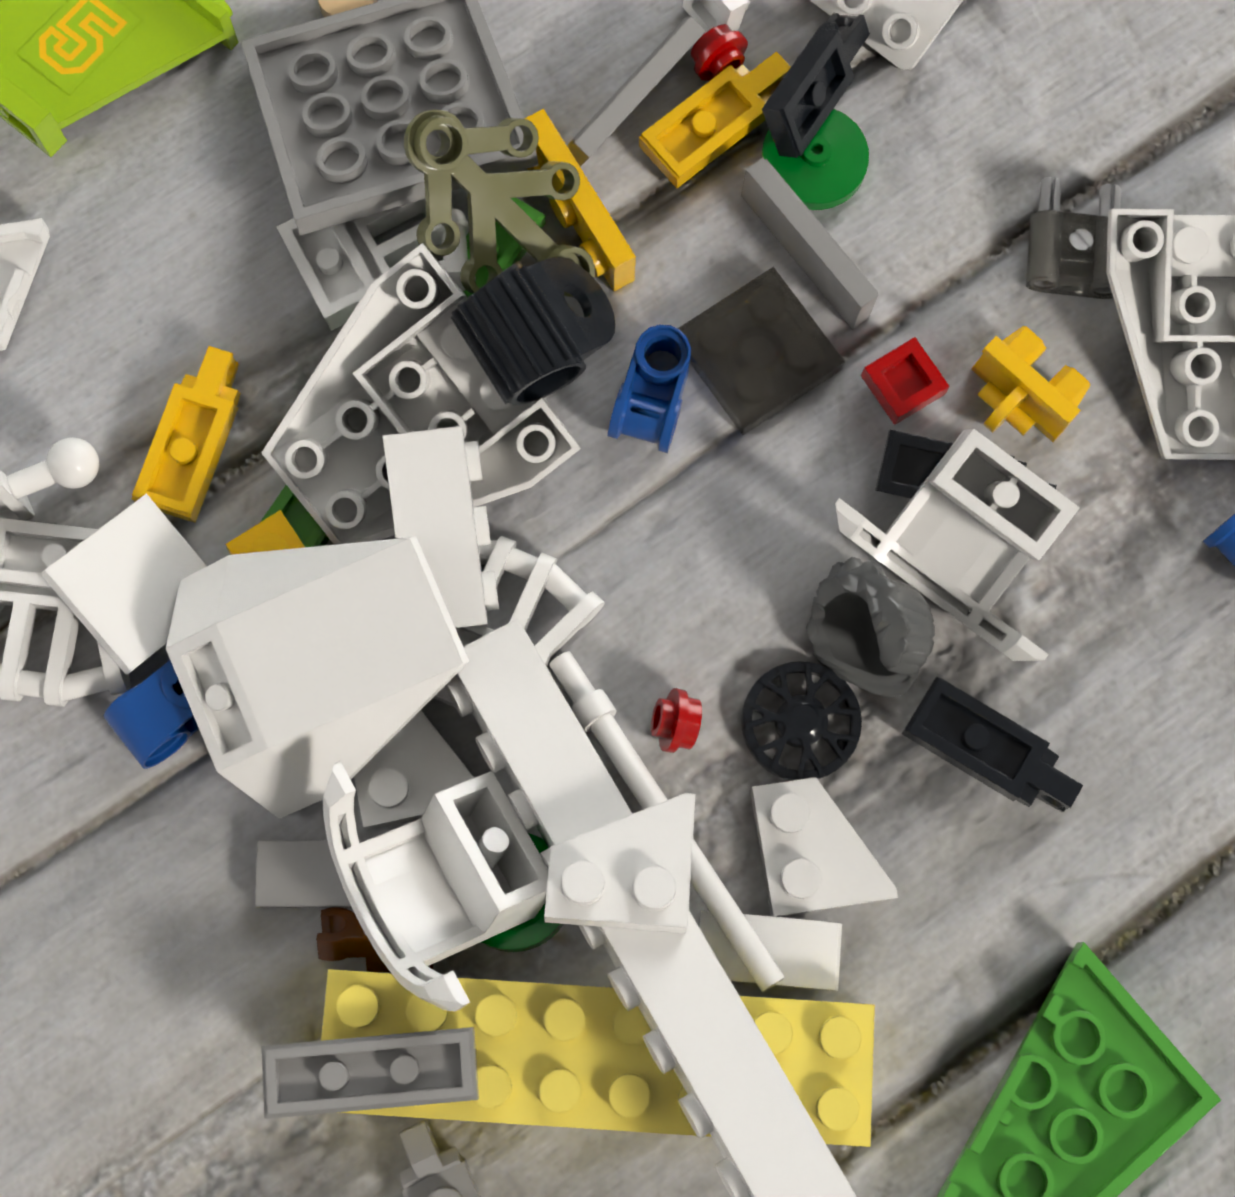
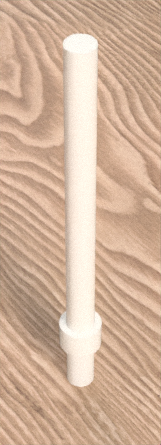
[549,651,785,993]

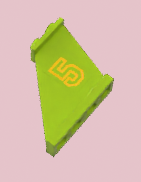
[0,0,239,157]

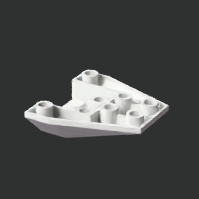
[1106,209,1235,460]
[261,243,581,544]
[166,537,469,819]

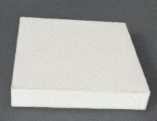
[41,494,207,675]

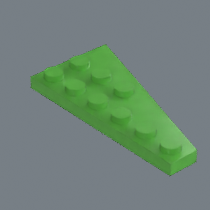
[937,942,1221,1197]

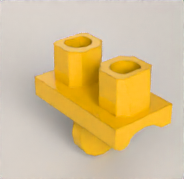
[971,326,1091,442]

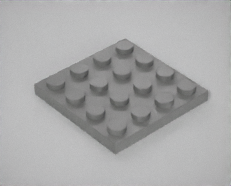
[240,0,538,236]

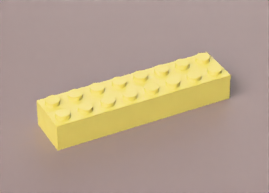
[321,969,875,1147]

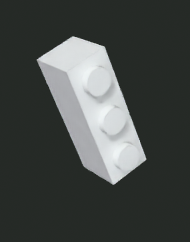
[383,426,499,628]

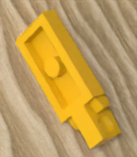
[639,51,791,189]
[131,346,241,523]

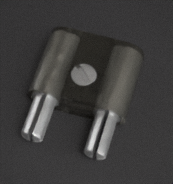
[1026,177,1121,299]

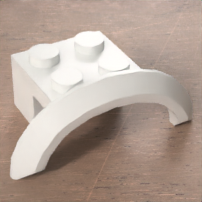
[835,428,1080,661]
[323,761,548,1012]

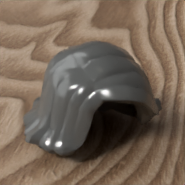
[806,557,935,697]

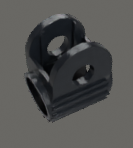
[450,257,616,405]

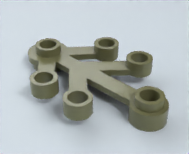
[404,109,595,297]

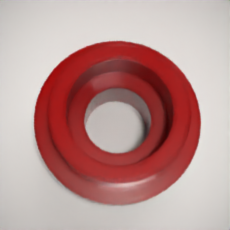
[691,24,748,81]
[651,688,702,753]

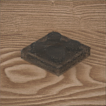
[678,266,845,435]

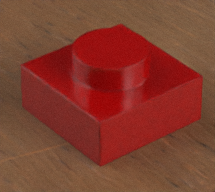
[861,337,950,425]

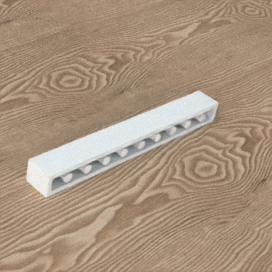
[445,619,857,1197]

